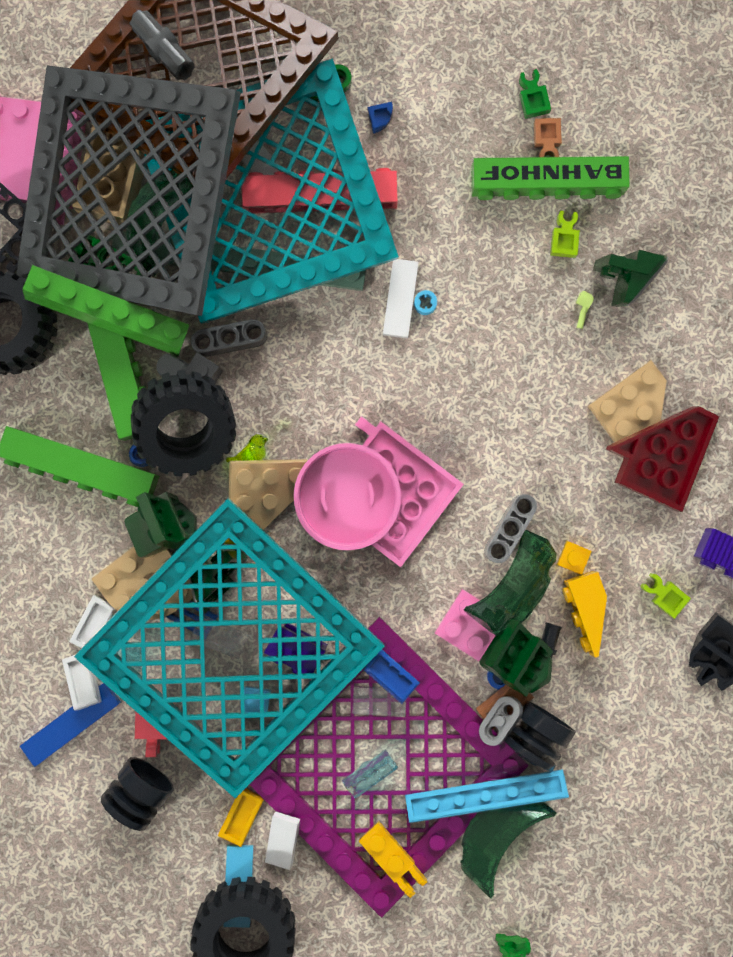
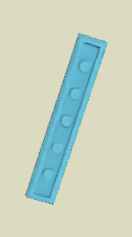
[405,769,569,823]

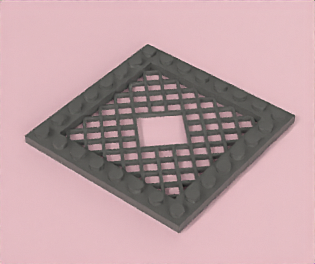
[17,65,241,316]

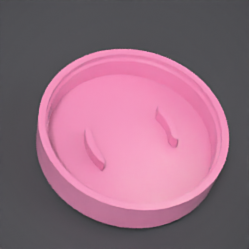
[294,443,401,550]

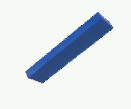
[20,683,121,767]

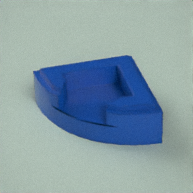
[367,102,393,134]

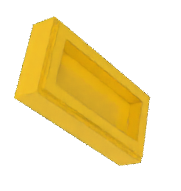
[218,788,264,847]

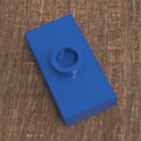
[363,650,420,704]

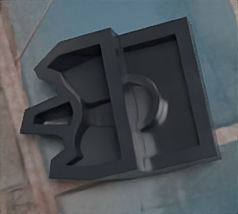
[689,612,733,691]

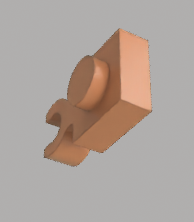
[534,118,562,157]

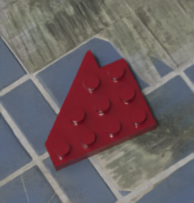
[606,406,720,512]

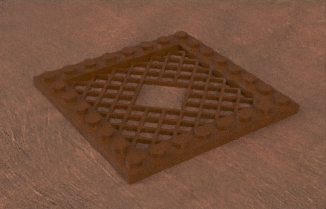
[70,0,339,180]

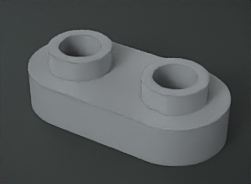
[479,696,523,746]

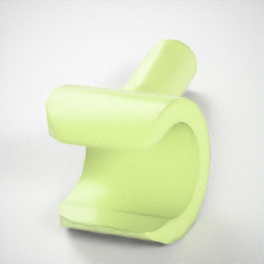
[576,291,594,329]

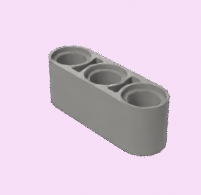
[484,494,537,563]

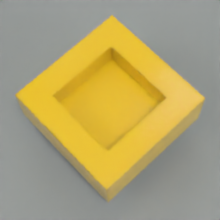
[556,541,592,575]

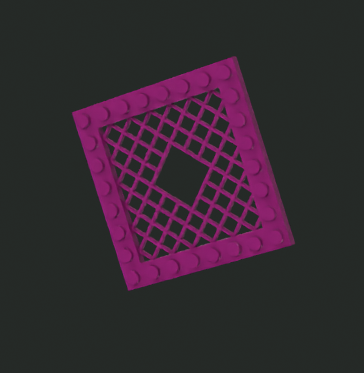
[249,616,529,918]

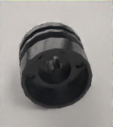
[505,701,576,772]
[100,757,174,831]

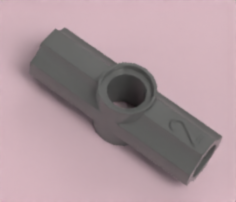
[129,10,195,81]

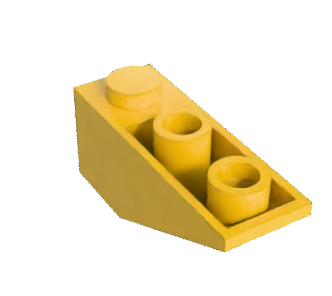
[562,571,607,658]

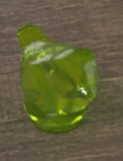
[225,434,268,462]

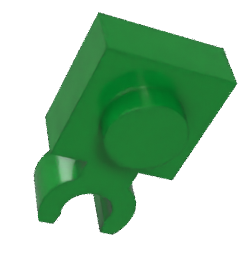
[519,69,551,119]

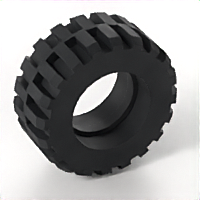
[0,271,58,375]
[130,370,236,477]
[190,877,296,957]

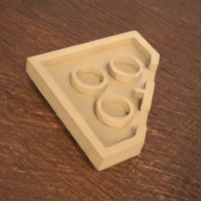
[588,360,667,442]
[229,459,307,539]

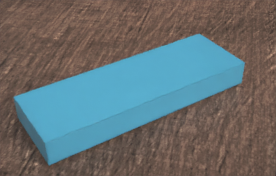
[223,845,254,928]

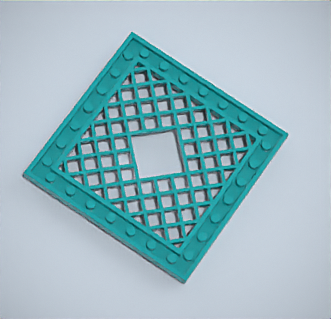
[144,58,399,324]
[74,498,385,799]

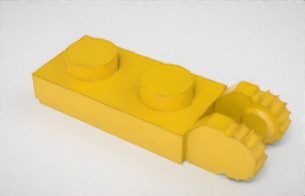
[359,821,428,898]

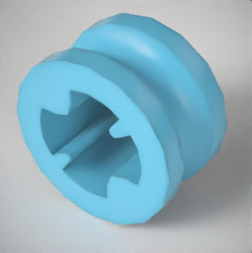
[414,290,437,315]

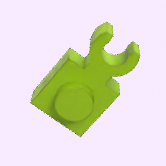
[550,211,580,258]
[640,573,691,619]

